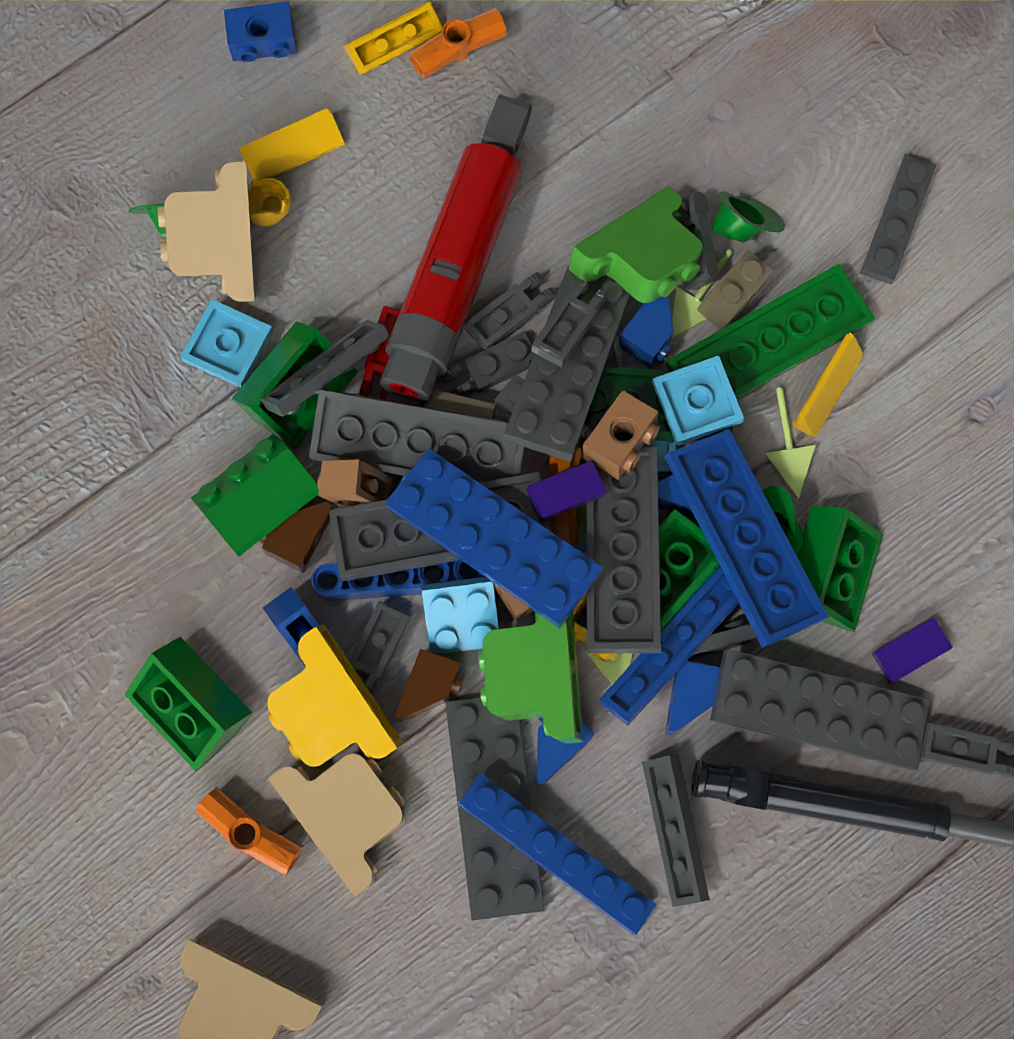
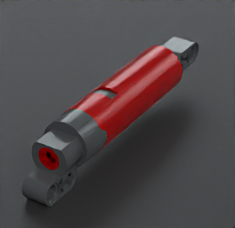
[380,94,532,406]

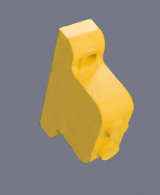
[267,624,404,767]

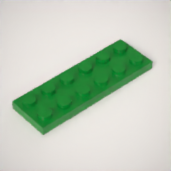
[666,264,875,400]

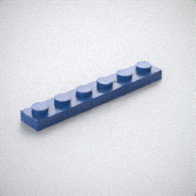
[600,567,739,726]
[457,773,656,935]

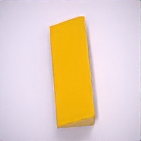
[342,1,443,75]
[239,108,345,180]
[793,332,863,437]

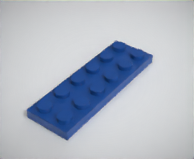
[665,429,829,648]
[385,448,603,629]

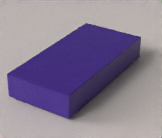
[526,461,607,521]
[872,618,953,684]

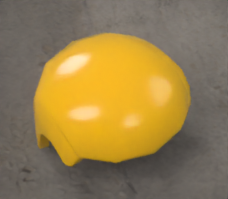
[248,178,292,227]

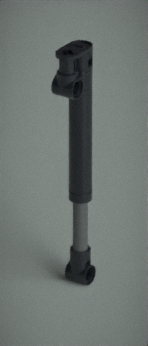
[691,759,1014,848]

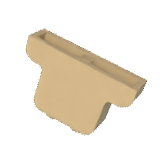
[158,162,254,302]
[268,754,406,897]
[178,939,325,1039]

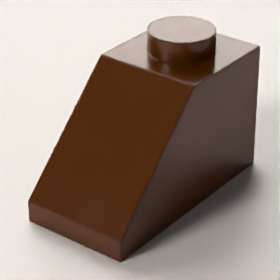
[261,502,333,573]
[395,649,465,722]

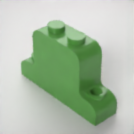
[568,186,703,303]
[478,612,583,744]

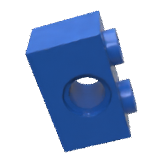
[224,1,297,62]

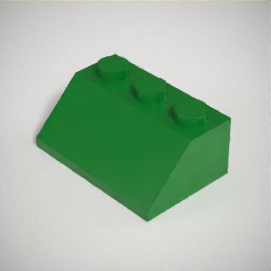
[232,321,358,450]
[191,433,319,557]
[797,506,883,632]
[659,509,721,631]
[125,636,253,771]

